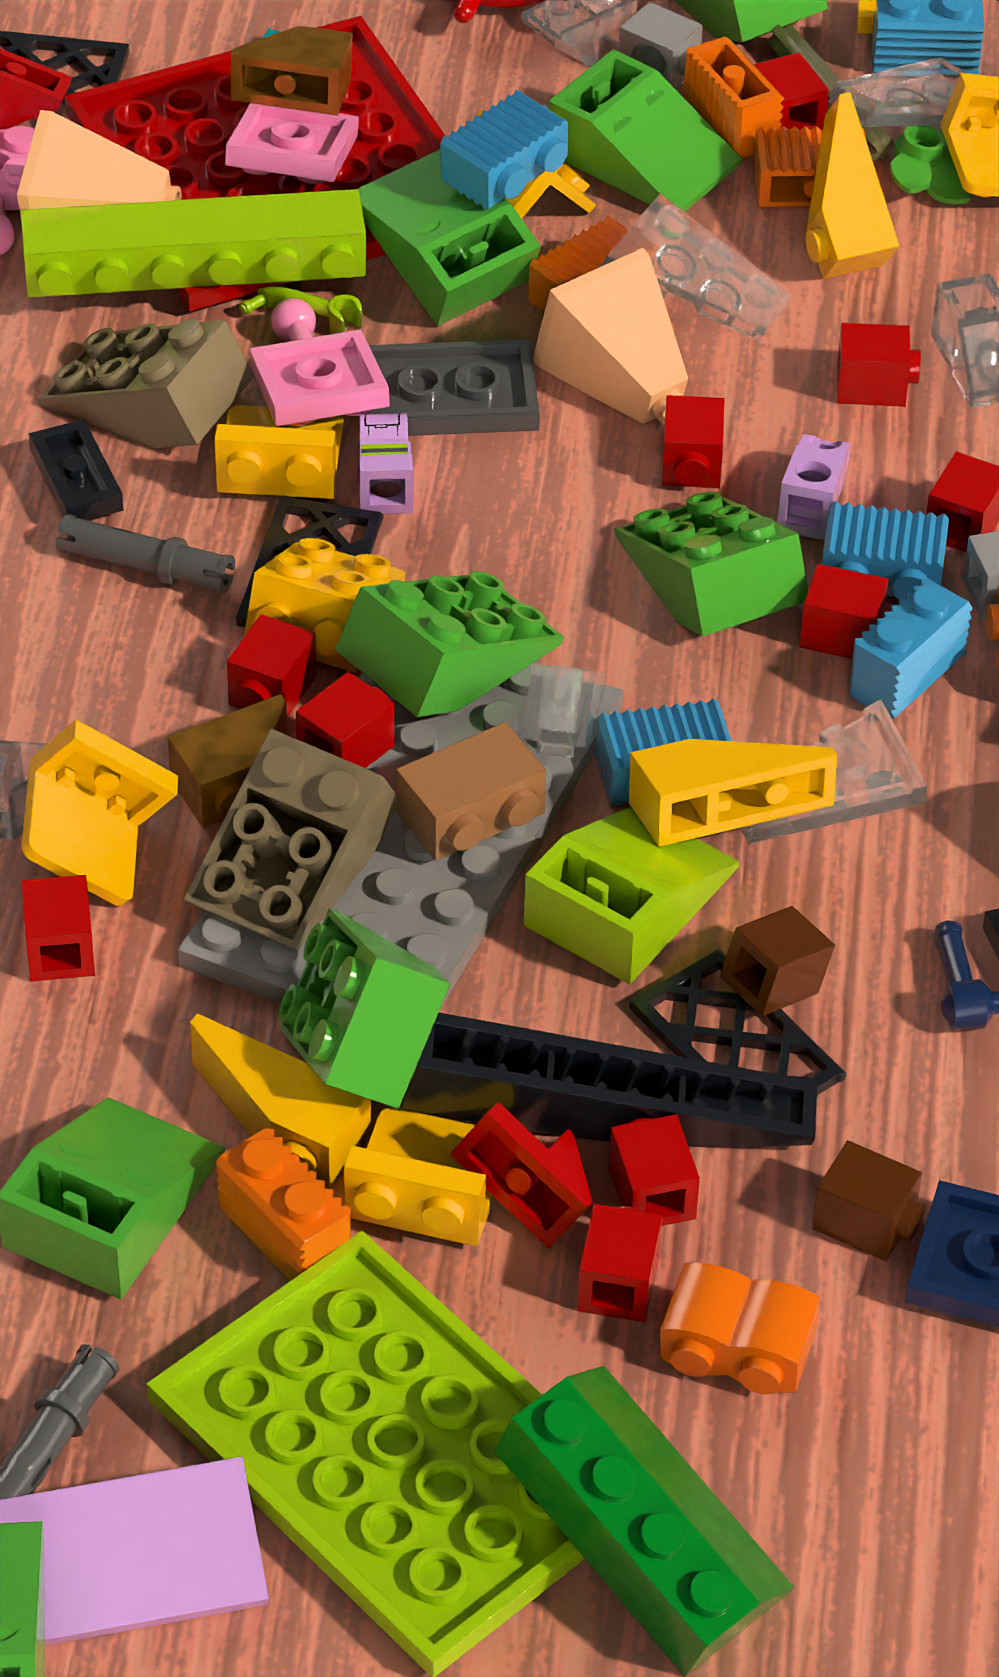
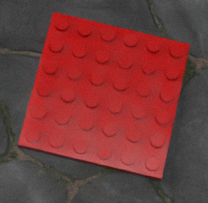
[65,16,447,312]

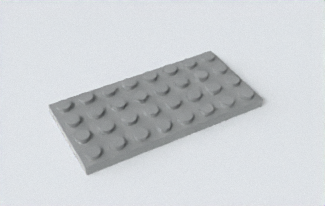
[178,661,624,1011]

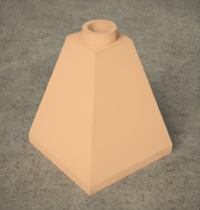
[17,110,181,215]
[533,248,688,424]

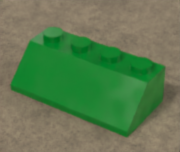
[494,1366,794,1677]

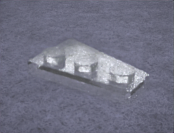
[741,699,927,844]

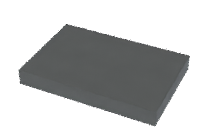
[366,339,540,436]

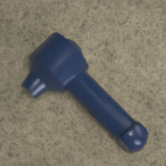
[934,920,999,1031]

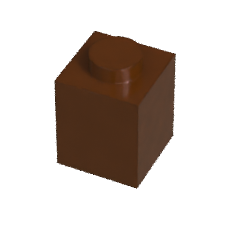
[720,906,835,1016]
[812,1140,926,1262]

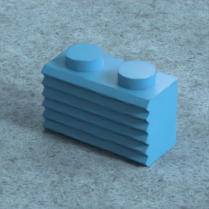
[871,0,984,75]
[440,89,568,211]
[822,501,949,599]
[849,579,973,719]
[595,698,731,806]

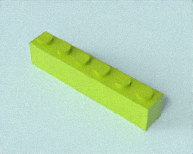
[21,189,366,298]

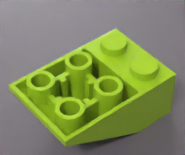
[524,807,739,985]

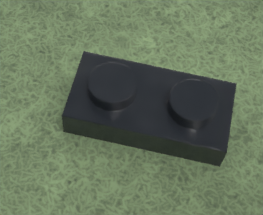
[29,419,124,520]

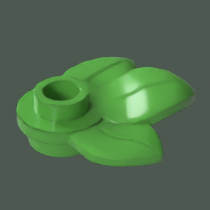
[889,124,972,205]

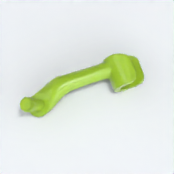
[238,287,362,334]

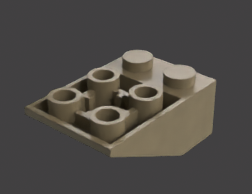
[38,319,255,448]
[183,729,401,951]

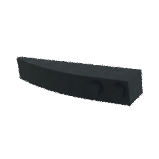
[402,1012,817,1147]

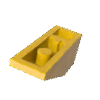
[805,92,900,279]
[629,739,837,847]
[190,1013,371,1189]

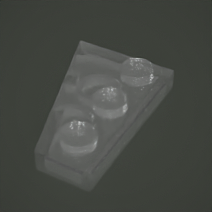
[829,57,965,127]
[600,193,793,341]

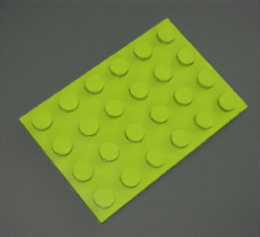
[146,1231,585,1677]

